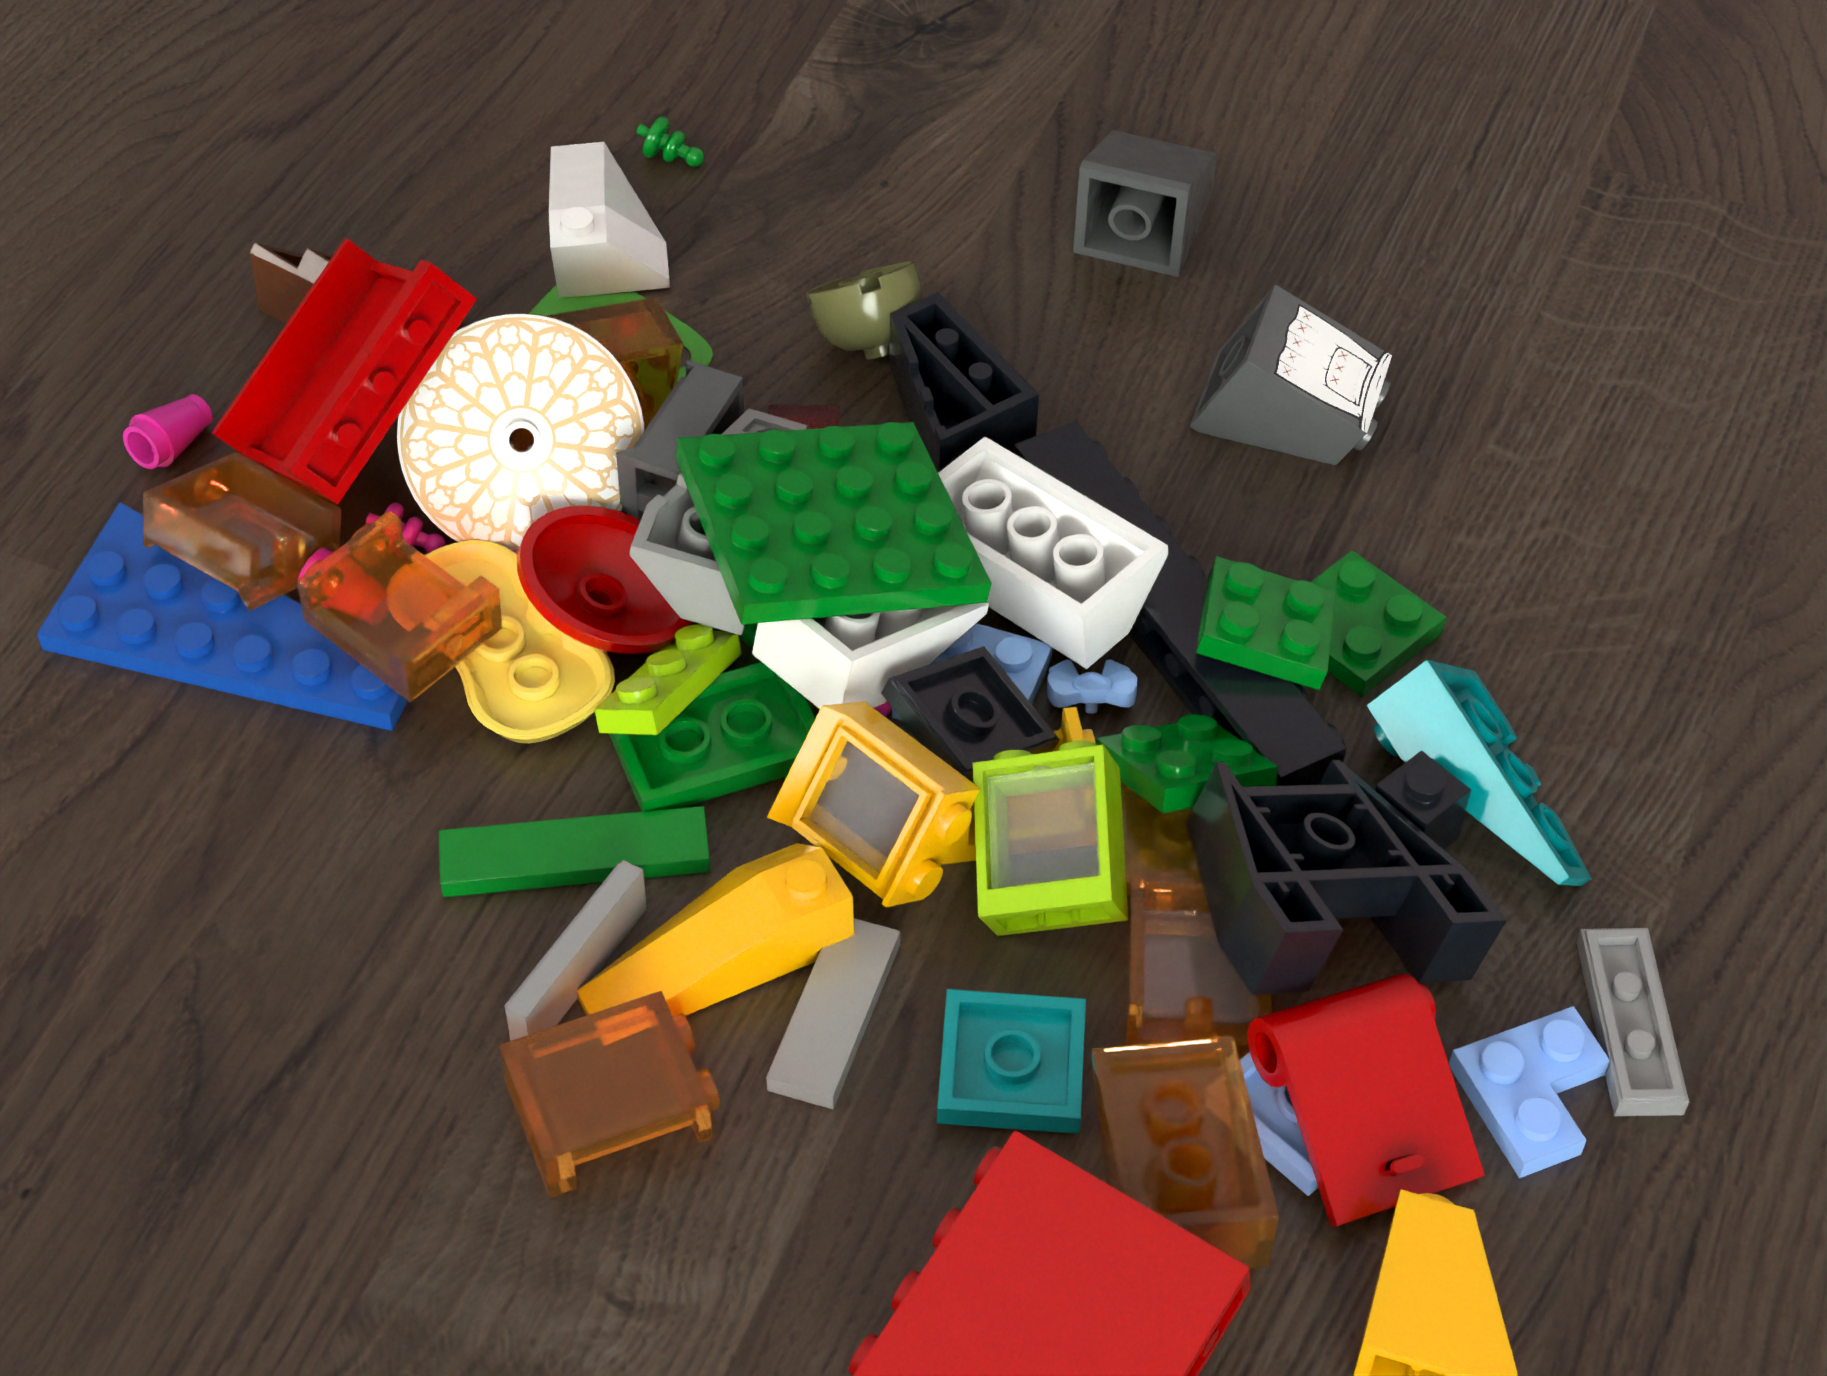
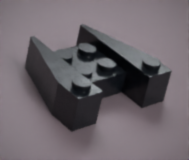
[1186,760,1507,995]

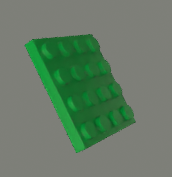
[675,422,992,625]

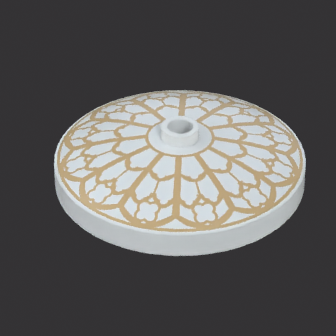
[397,313,645,552]

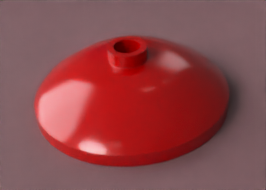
[517,506,693,654]

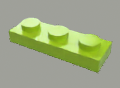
[594,624,742,735]

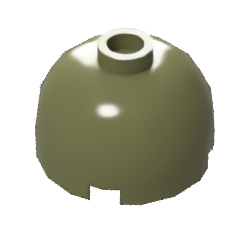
[806,261,922,360]

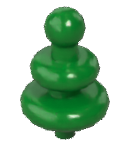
[636,116,704,167]

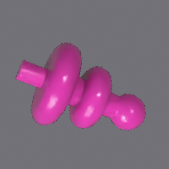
[365,502,446,554]

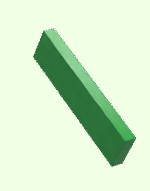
[439,806,710,897]

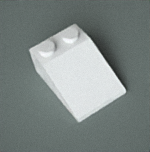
[752,602,989,709]

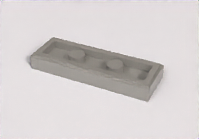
[504,860,647,1057]
[766,918,900,1110]
[1576,928,1689,1116]

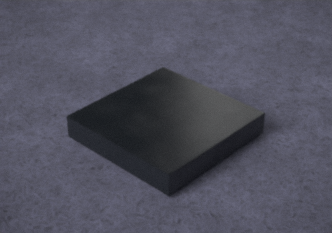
[881,646,1060,782]

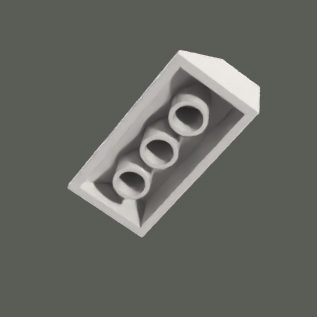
[938,437,1168,669]

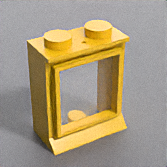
[767,701,981,907]

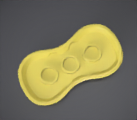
[387,540,615,744]

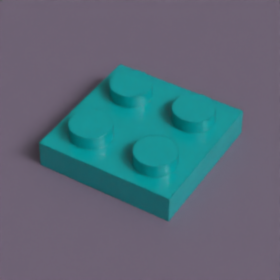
[937,989,1086,1134]

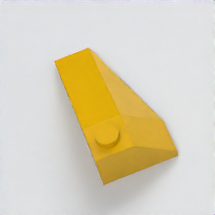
[577,843,855,1049]

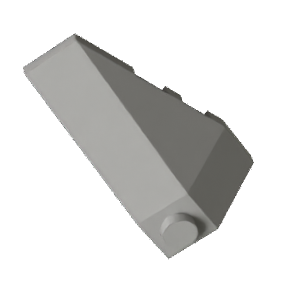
[629,408,807,636]

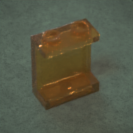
[298,511,502,703]
[499,991,720,1198]

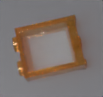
[143,452,341,612]
[1124,873,1272,1058]

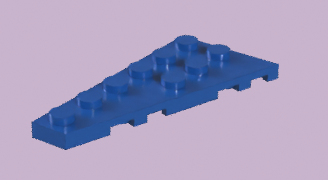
[37,502,417,731]

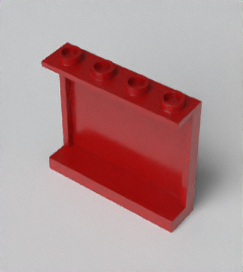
[212,238,477,504]
[848,1130,1251,1376]

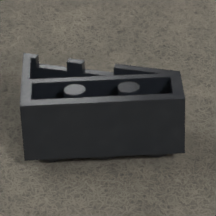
[889,292,1039,473]

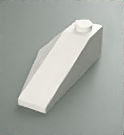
[549,142,670,298]

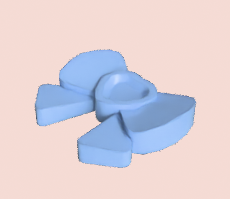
[1047,659,1137,714]

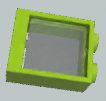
[973,741,1128,936]

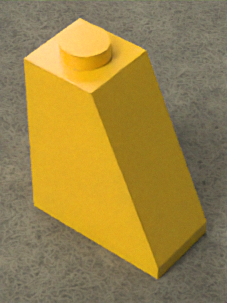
[1353,1189,1518,1376]

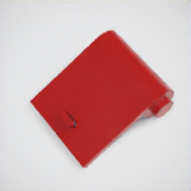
[1248,973,1485,1227]

